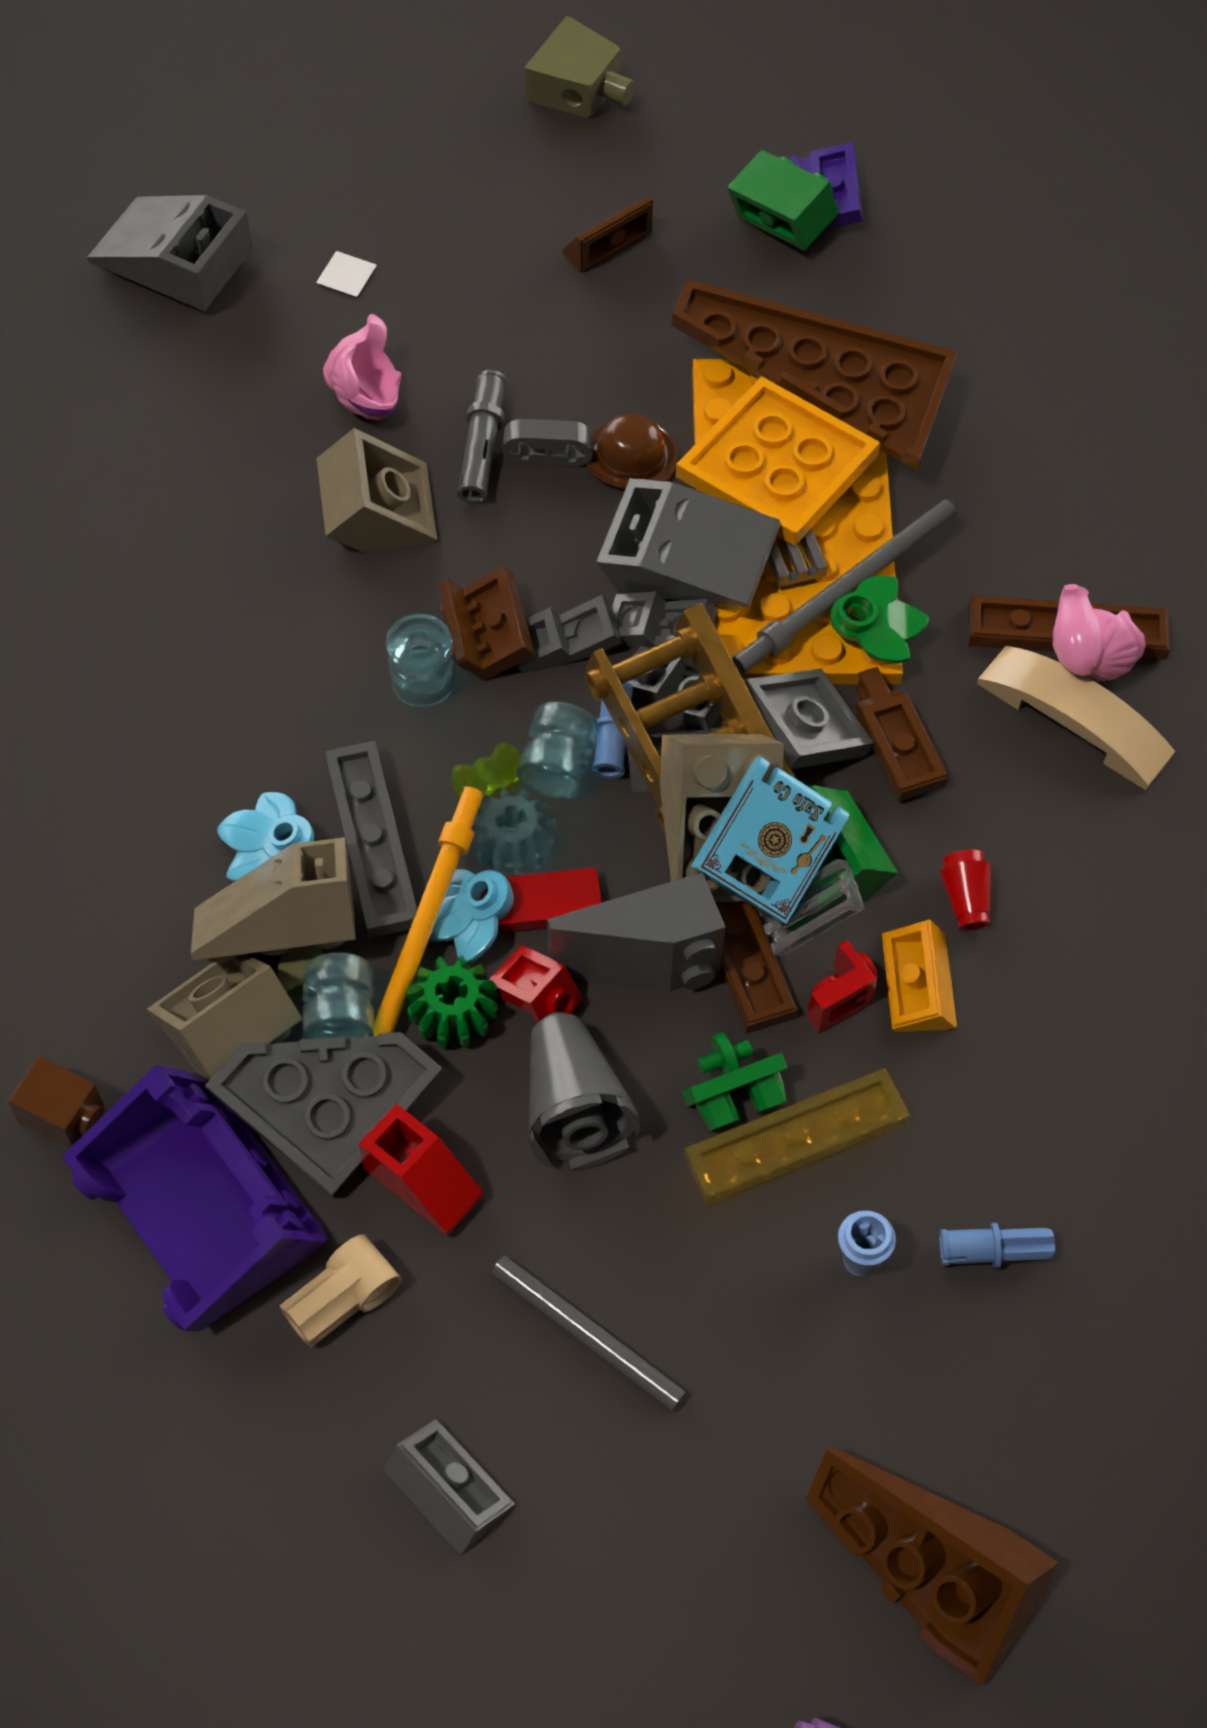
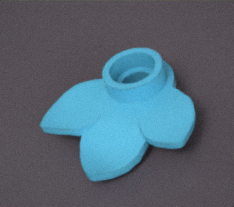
[217,792,314,882]
[428,869,514,965]

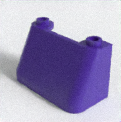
[62,1065,327,1332]

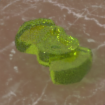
[451,742,524,798]

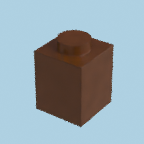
[8,1056,104,1149]

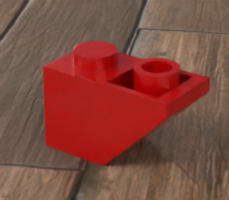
[358,1103,484,1237]

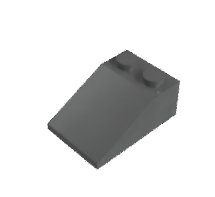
[547,872,726,991]

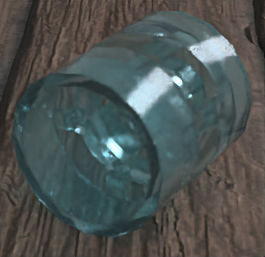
[386,613,455,707]
[517,702,599,798]
[303,953,374,1039]

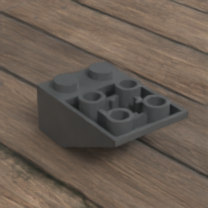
[87,195,253,312]
[596,478,781,608]

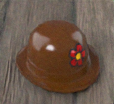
[586,413,679,489]

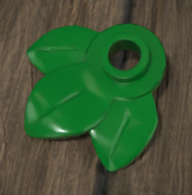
[830,576,930,663]

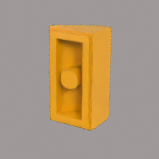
[882,919,957,1032]

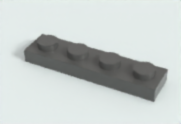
[325,741,417,939]

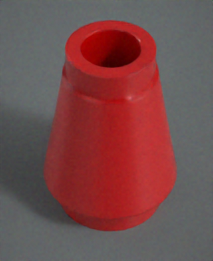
[939,849,991,931]

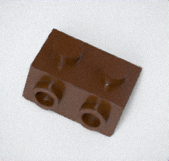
[439,566,535,681]

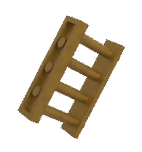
[584,603,795,833]

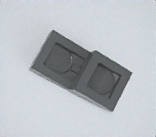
[612,591,718,648]
[517,594,622,672]

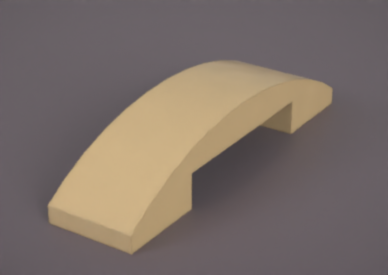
[977,646,1175,791]

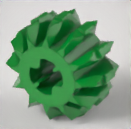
[407,955,498,1050]

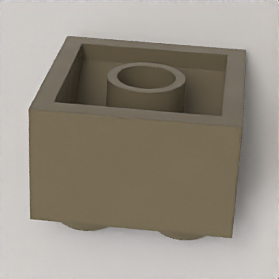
[316,428,437,552]
[146,954,303,1080]

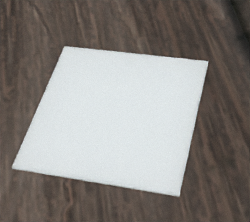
[316,251,377,297]

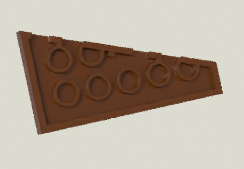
[672,279,958,471]

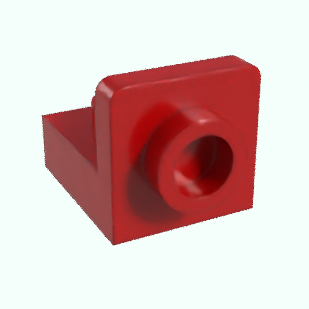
[807,940,878,1034]
[489,944,583,1024]

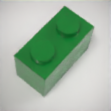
[727,150,839,251]

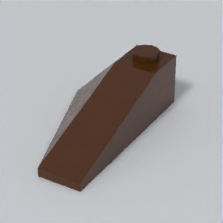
[806,1446,1059,1685]

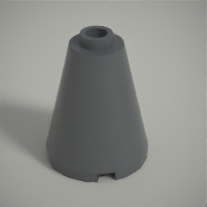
[529,1012,641,1169]

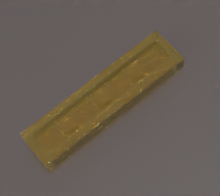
[684,1068,910,1205]

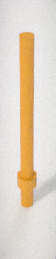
[369,787,484,1037]

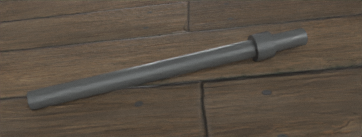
[732,499,956,674]

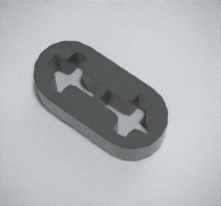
[502,419,594,467]

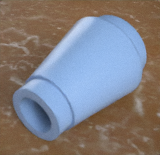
[838,1211,896,1276]

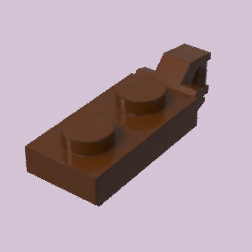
[855,666,948,801]

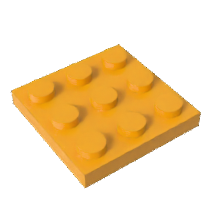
[676,376,880,546]

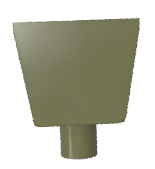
[524,16,635,118]

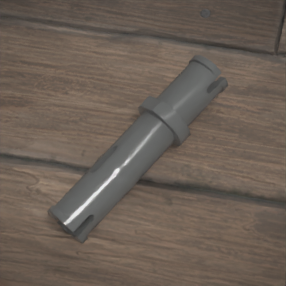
[457,369,507,504]

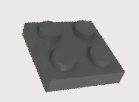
[744,669,874,769]

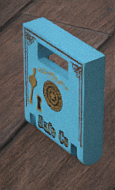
[690,756,849,924]

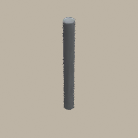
[491,1255,687,1411]

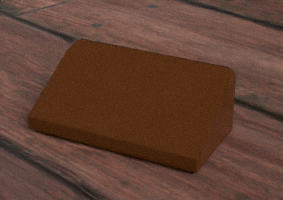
[563,196,653,273]

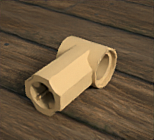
[279,1234,402,1348]

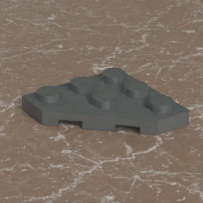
[205,1032,442,1197]

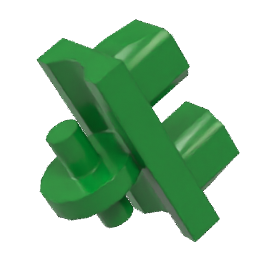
[681,1033,788,1131]

